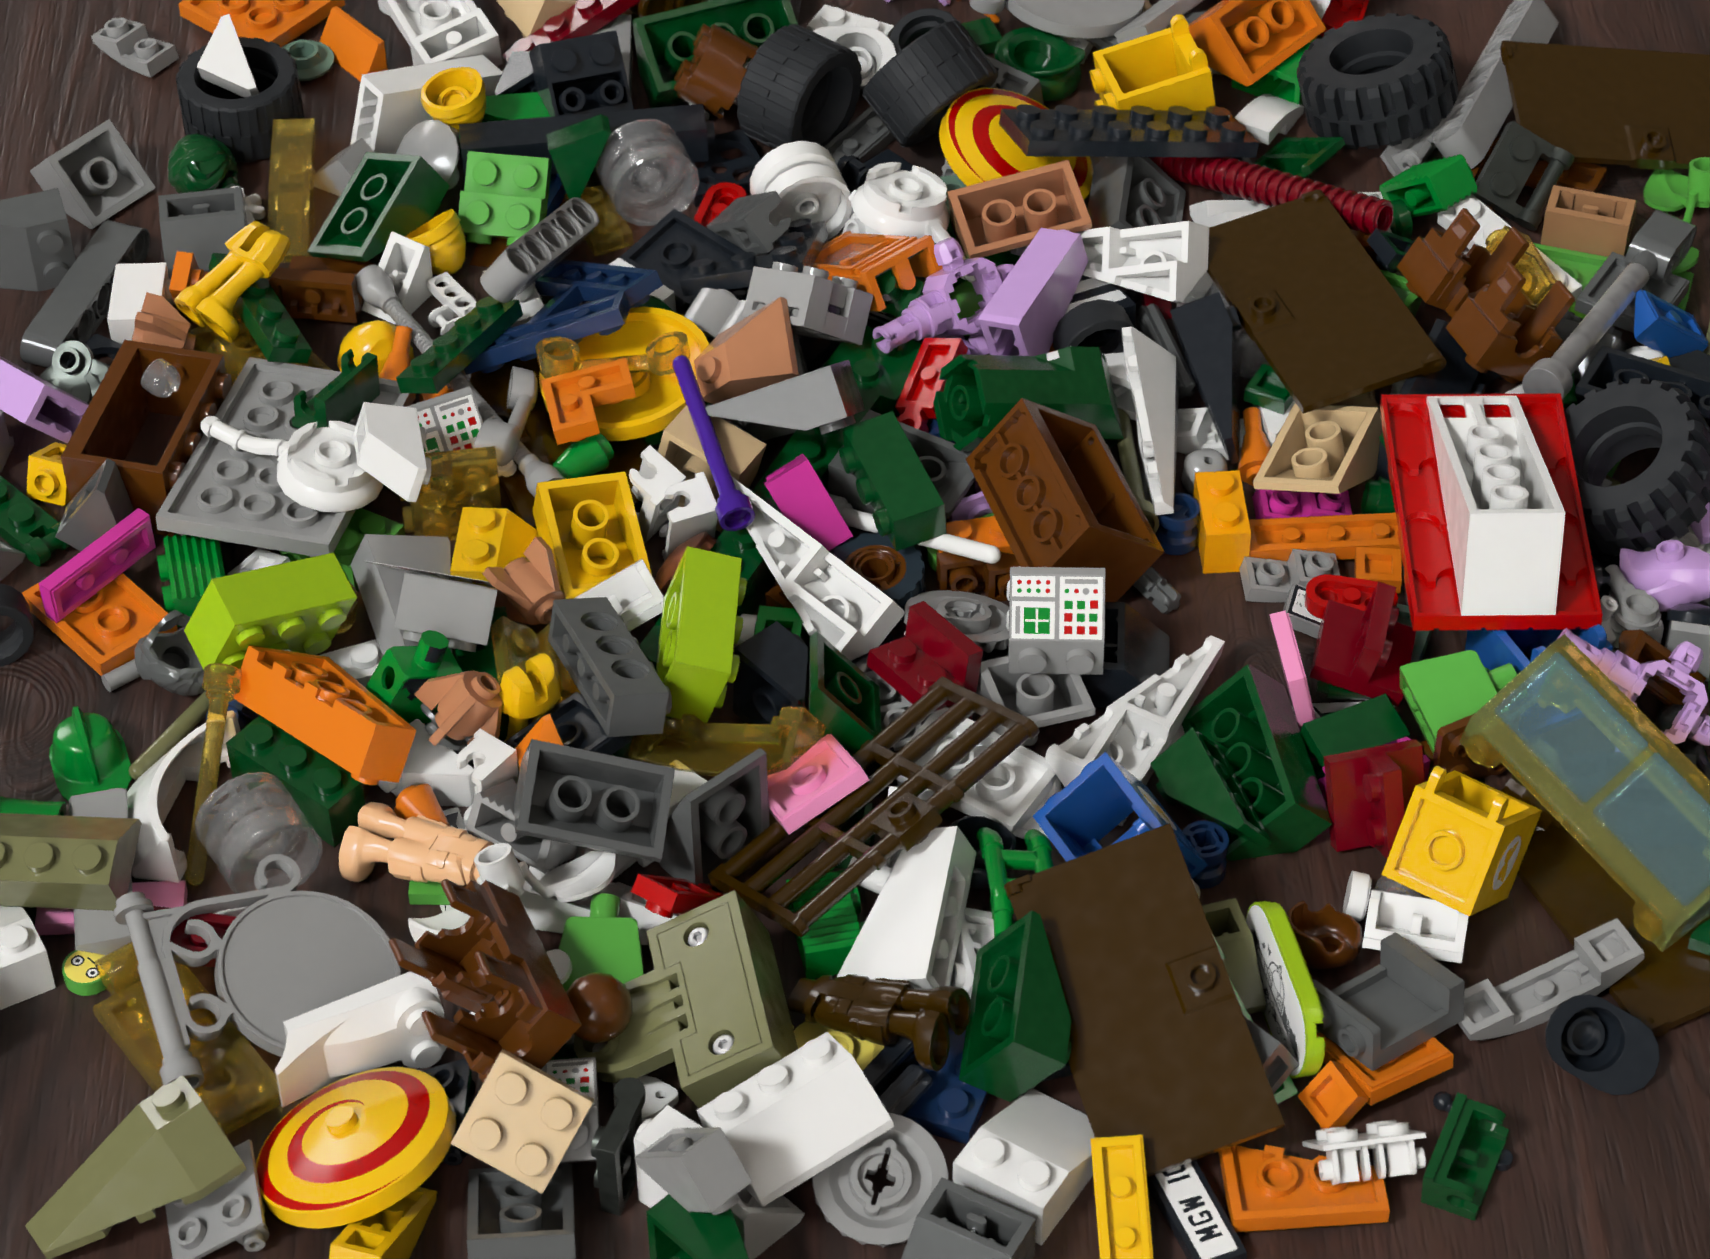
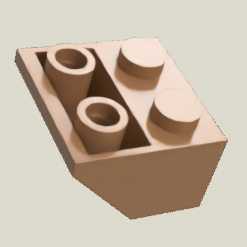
[1541,185,1638,257]

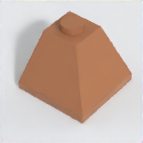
[694,297,799,404]

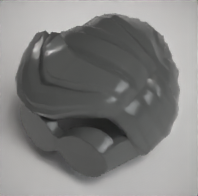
[134,610,220,697]

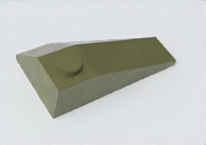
[25,1075,247,1259]

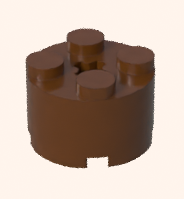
[673,24,758,119]

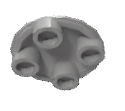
[396,120,460,190]

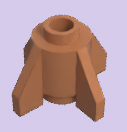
[132,292,197,350]
[483,537,565,625]
[414,670,503,746]

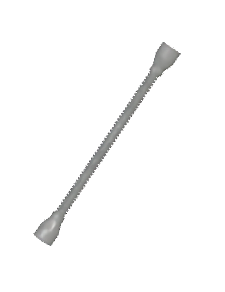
[356,265,565,498]

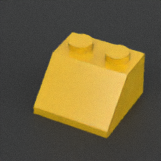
[450,507,539,582]

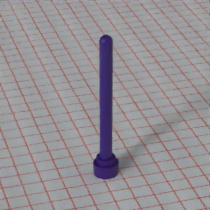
[673,355,755,531]

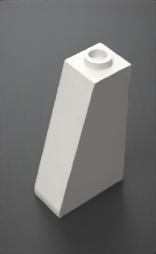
[351,54,503,154]

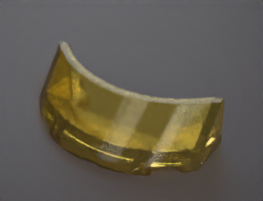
[628,707,826,776]

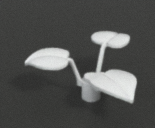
[408,843,618,985]

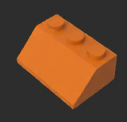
[1188,0,1326,87]

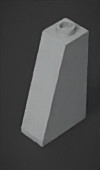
[350,534,452,656]

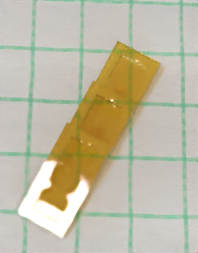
[268,118,316,262]

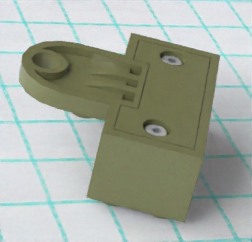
[574,890,798,1108]

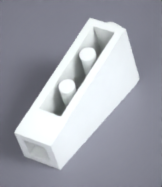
[837,826,977,990]

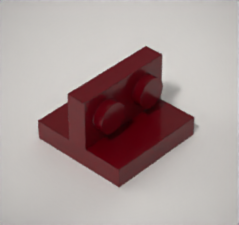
[1309,581,1416,707]
[867,601,983,720]
[1324,739,1425,859]

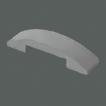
[1458,918,1644,1041]

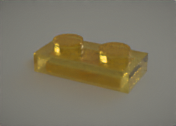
[564,184,634,256]

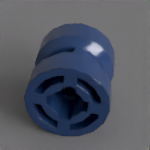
[1155,493,1200,555]
[1182,821,1229,889]

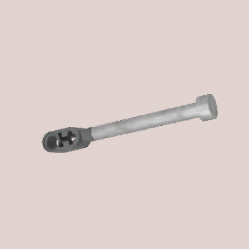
[1522,209,1697,400]

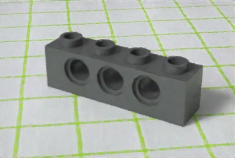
[548,597,672,737]

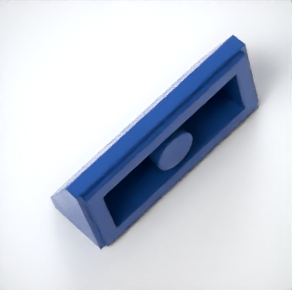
[1634,289,1709,358]

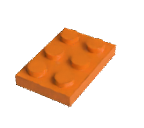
[22,573,177,676]

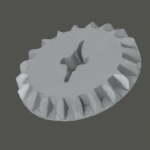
[904,590,1009,653]
[812,1113,948,1248]

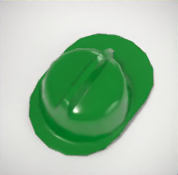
[49,706,132,801]

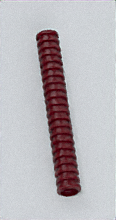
[1149,157,1394,234]

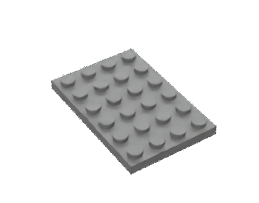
[156,357,416,557]

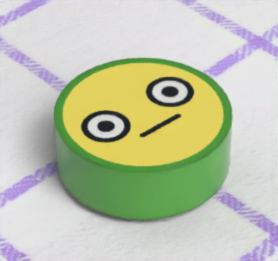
[62,950,114,996]

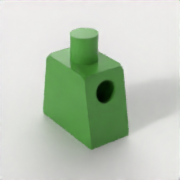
[1400,650,1521,755]
[559,893,645,992]

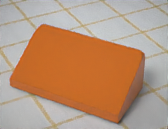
[320,6,388,82]

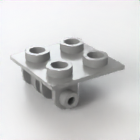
[165,1140,269,1259]

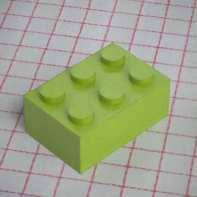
[656,546,747,725]
[184,552,357,676]

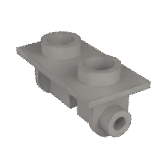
[1380,118,1444,177]

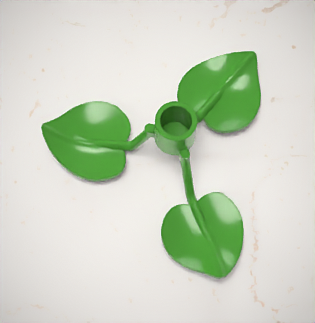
[1627,157,1710,274]

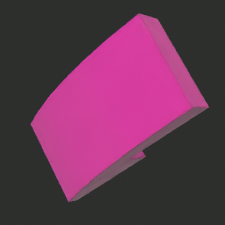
[1252,489,1352,519]

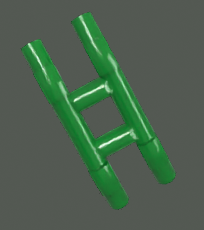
[976,827,1054,938]

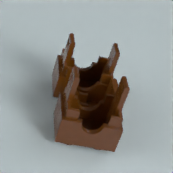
[1397,208,1575,384]
[388,879,582,1083]

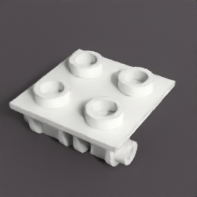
[1302,1120,1426,1185]

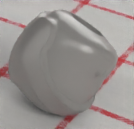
[1181,448,1228,495]

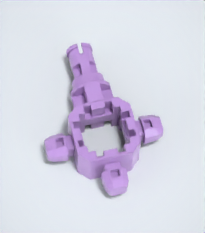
[873,238,1014,355]
[1550,628,1710,753]

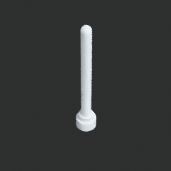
[828,493,1001,564]

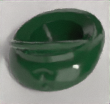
[994,27,1085,102]

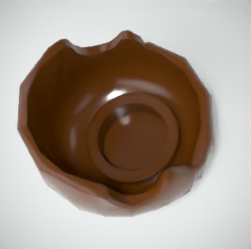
[1287,901,1362,970]

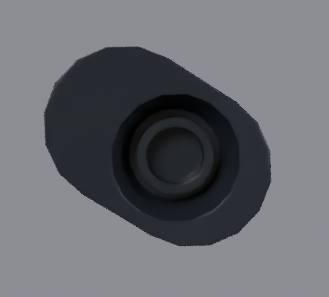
[1545,994,1659,1095]

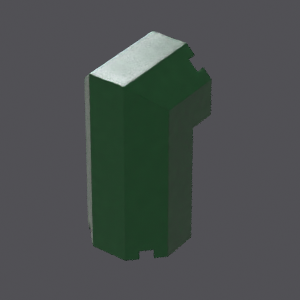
[933,346,1124,451]

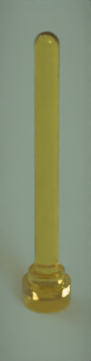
[185,664,242,886]

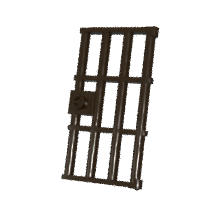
[708,677,1040,937]

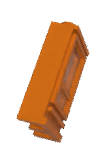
[812,231,943,312]

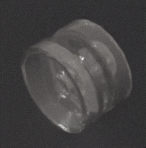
[595,119,700,226]

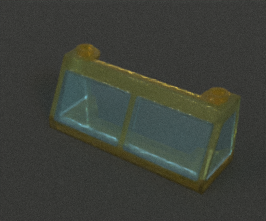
[1460,634,1710,952]

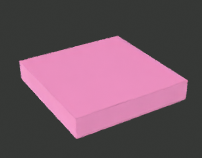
[1269,610,1316,732]
[767,734,869,834]

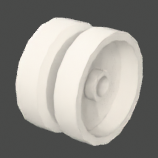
[750,141,853,241]

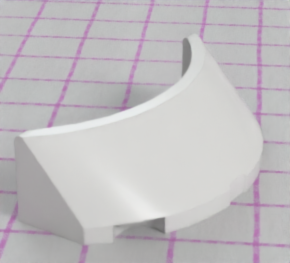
[127,710,240,883]

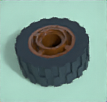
[833,532,927,626]

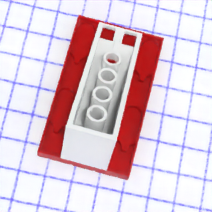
[1380,393,1603,631]

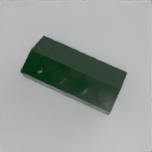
[633,0,798,108]
[1182,664,1332,861]

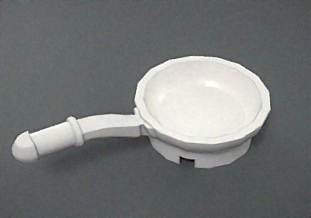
[851,162,975,283]
[200,416,384,513]

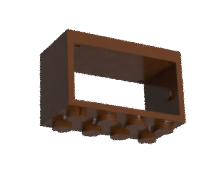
[61,340,232,537]
[966,398,1164,602]

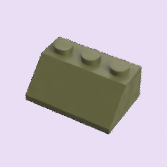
[0,813,141,911]

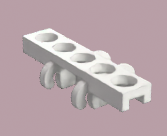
[426,272,477,336]

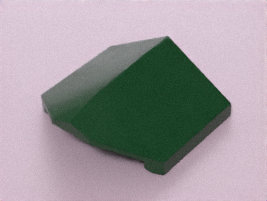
[1253,137,1345,179]

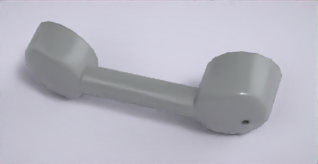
[472,366,538,467]

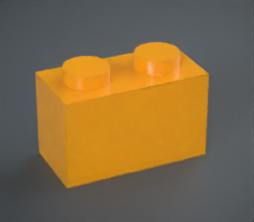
[1193,470,1251,574]

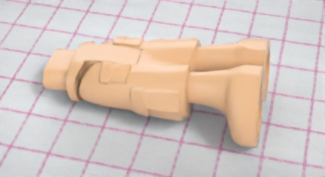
[339,802,493,886]

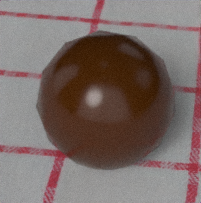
[566,972,633,1043]

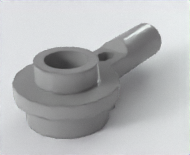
[1605,565,1661,632]

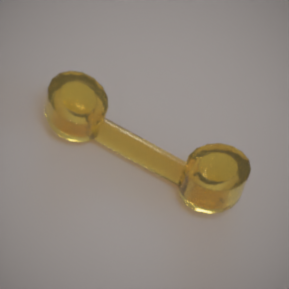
[535,331,691,378]

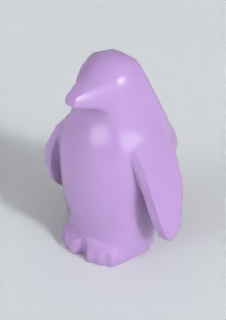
[1619,540,1710,612]

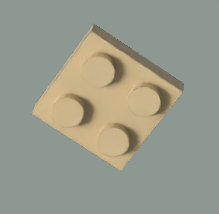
[450,1049,594,1194]

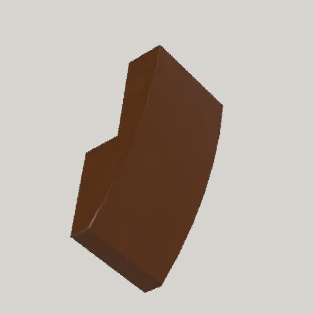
[936,552,1020,602]

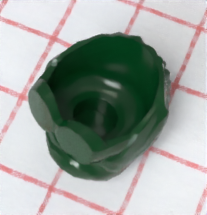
[168,134,239,193]

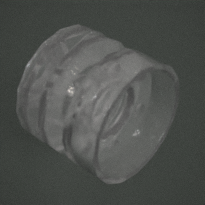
[195,772,323,894]

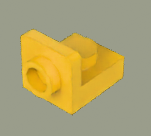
[26,442,70,506]

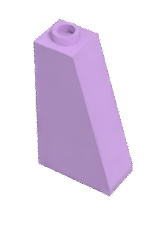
[978,228,1088,356]
[0,356,89,444]

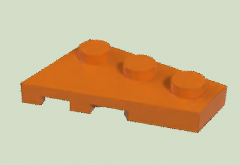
[1218,1145,1390,1232]

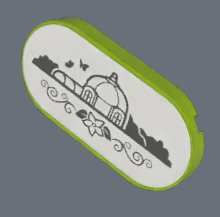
[1246,901,1325,1079]

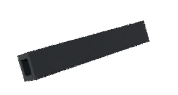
[459,104,715,182]

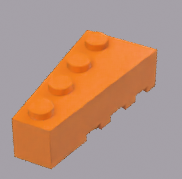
[232,645,417,785]

